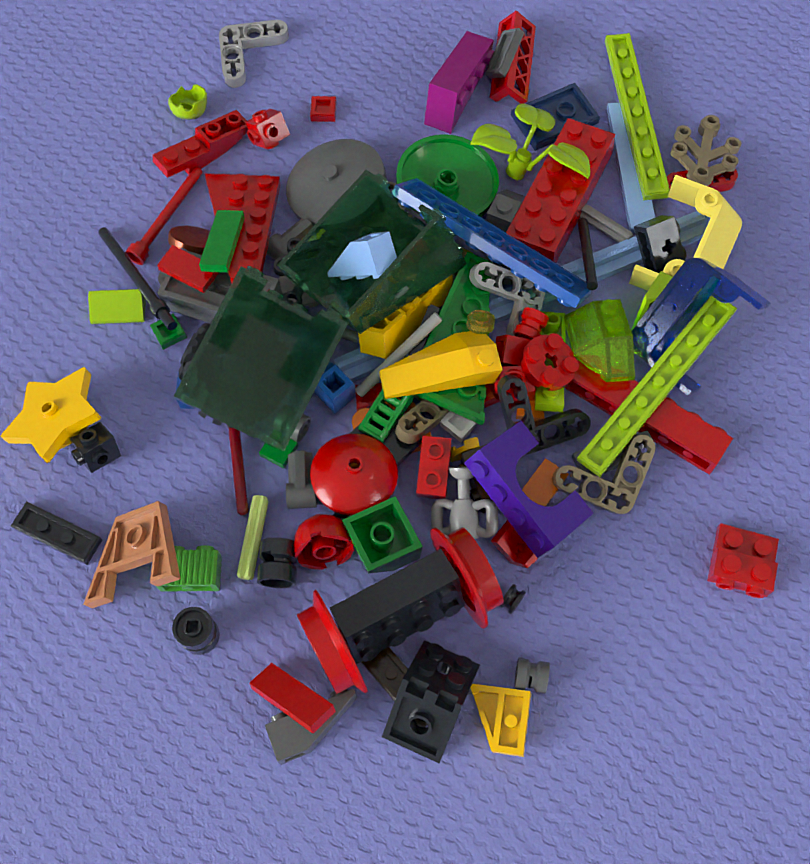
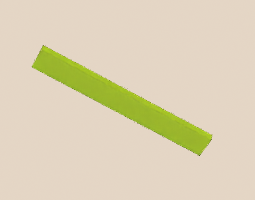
[605,33,670,201]
[577,293,737,477]

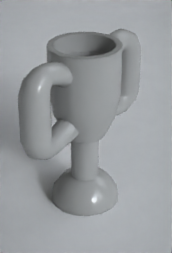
[431,467,498,539]

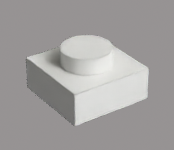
[440,411,478,442]

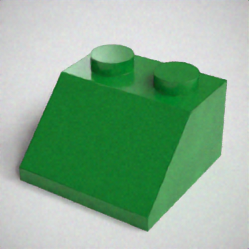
[342,496,423,574]

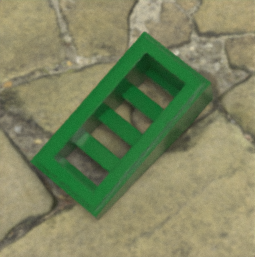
[358,389,413,443]

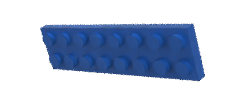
[391,178,593,308]

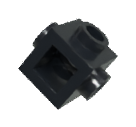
[70,422,121,473]

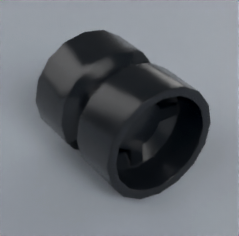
[257,538,298,588]
[172,607,220,655]

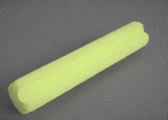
[237,495,269,580]

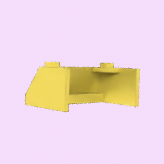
[629,175,742,309]

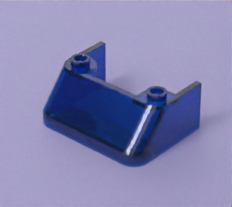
[628,258,771,396]

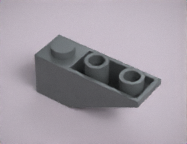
[265,689,357,765]

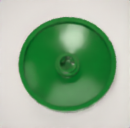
[396,134,499,226]

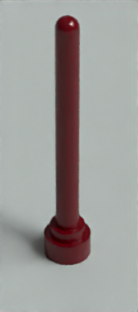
[228,384,248,516]

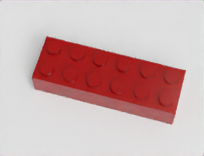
[506,118,615,263]

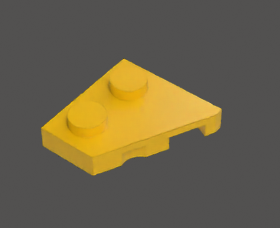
[471,684,531,757]

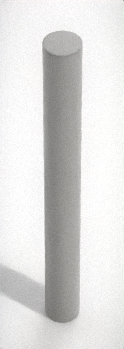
[355,312,443,397]

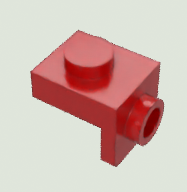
[491,519,538,568]

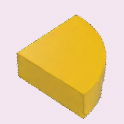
[450,437,480,462]

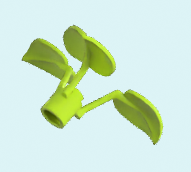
[471,104,590,180]

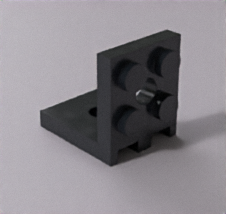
[382,640,480,763]

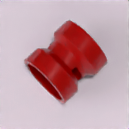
[513,307,549,340]

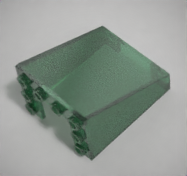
[277,170,467,334]
[173,266,348,451]

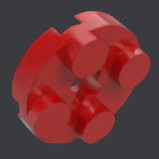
[521,333,579,391]

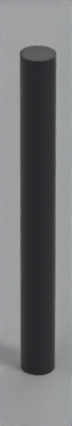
[577,218,598,290]

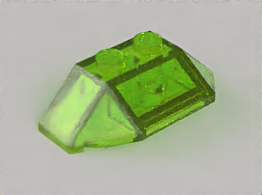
[564,299,635,382]

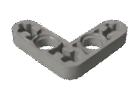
[219,20,289,88]
[469,262,545,336]

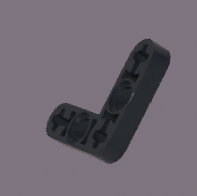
[497,375,591,455]

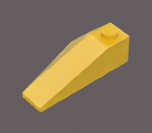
[379,330,503,399]

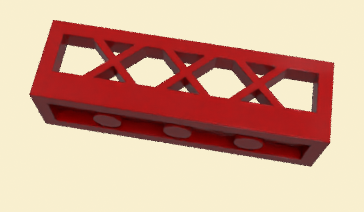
[490,11,536,104]

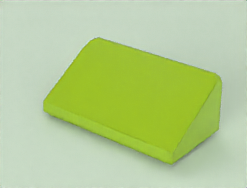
[88,289,146,324]

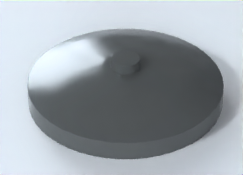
[286,139,387,230]

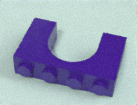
[464,421,594,558]

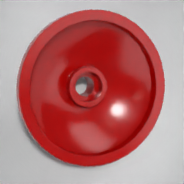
[310,434,398,516]

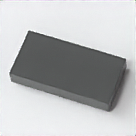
[485,28,525,79]

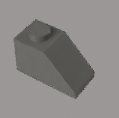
[486,189,525,232]

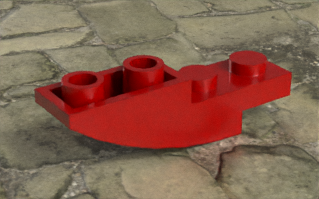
[152,110,248,178]

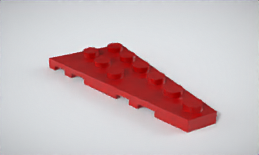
[205,173,281,287]

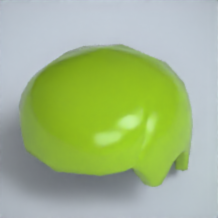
[168,84,207,120]

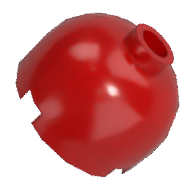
[294,514,354,570]

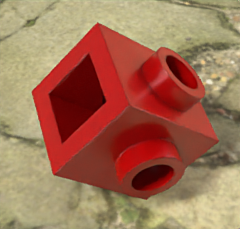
[245,109,290,149]

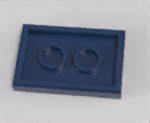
[511,83,600,151]

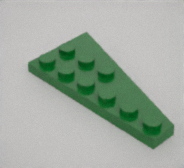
[415,252,492,425]

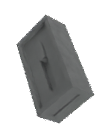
[157,249,282,329]

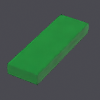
[199,210,245,272]

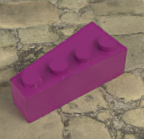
[424,31,494,134]

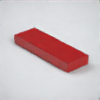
[249,662,336,734]

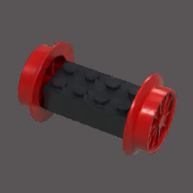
[296,527,504,694]

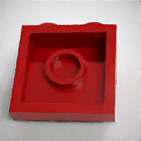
[707,523,779,598]

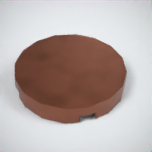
[168,226,210,255]

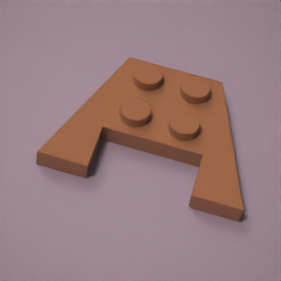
[83,501,180,608]

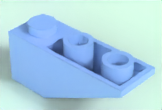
[327,232,399,280]

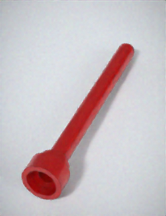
[125,167,203,265]

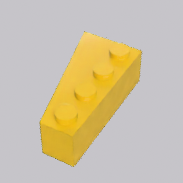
[358,259,453,359]

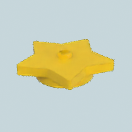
[1,367,102,463]

